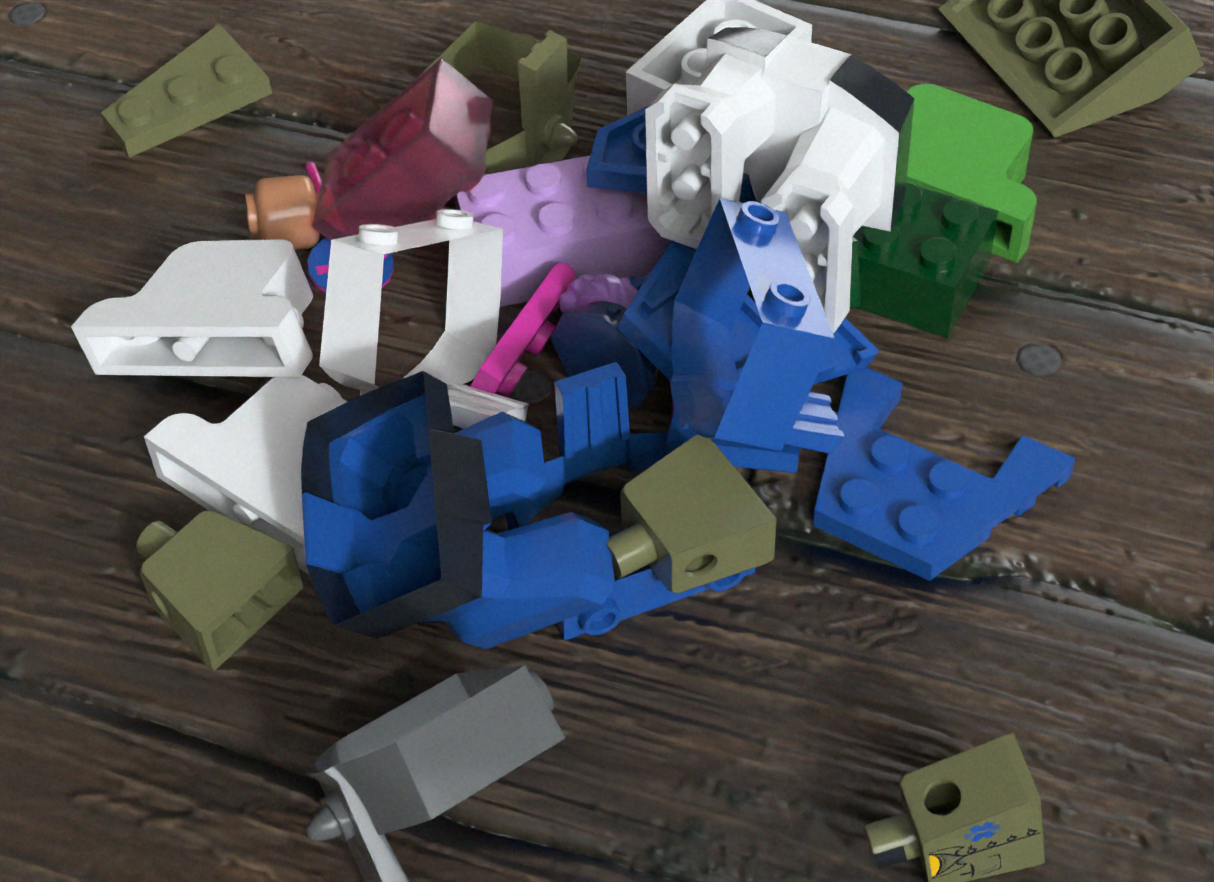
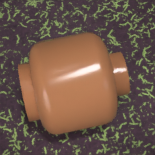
[245,175,330,250]

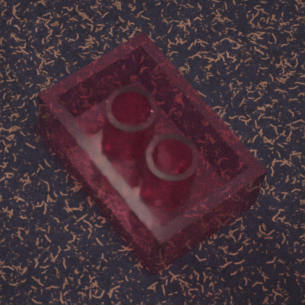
[312,58,493,241]

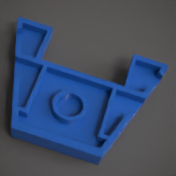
[617,240,879,385]
[813,367,1076,581]

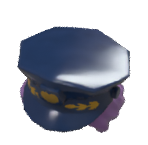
[551,273,662,409]

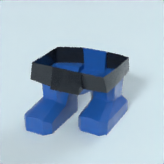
[301,371,615,649]

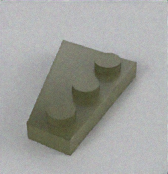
[101,24,272,158]

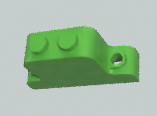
[906,84,1037,263]

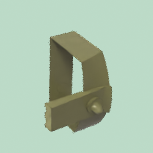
[376,21,582,193]

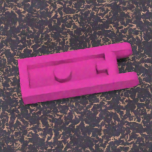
[470,263,575,398]

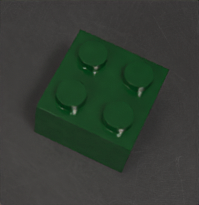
[853,182,998,339]

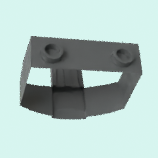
[305,665,565,882]

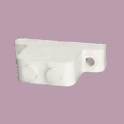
[71,239,313,377]
[144,375,348,575]

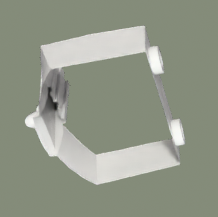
[319,209,529,429]

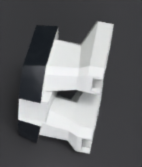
[645,27,915,333]

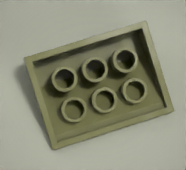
[938,0,1204,138]

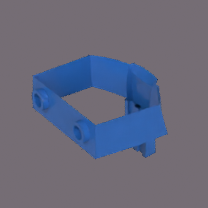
[670,198,845,454]
[505,362,756,641]

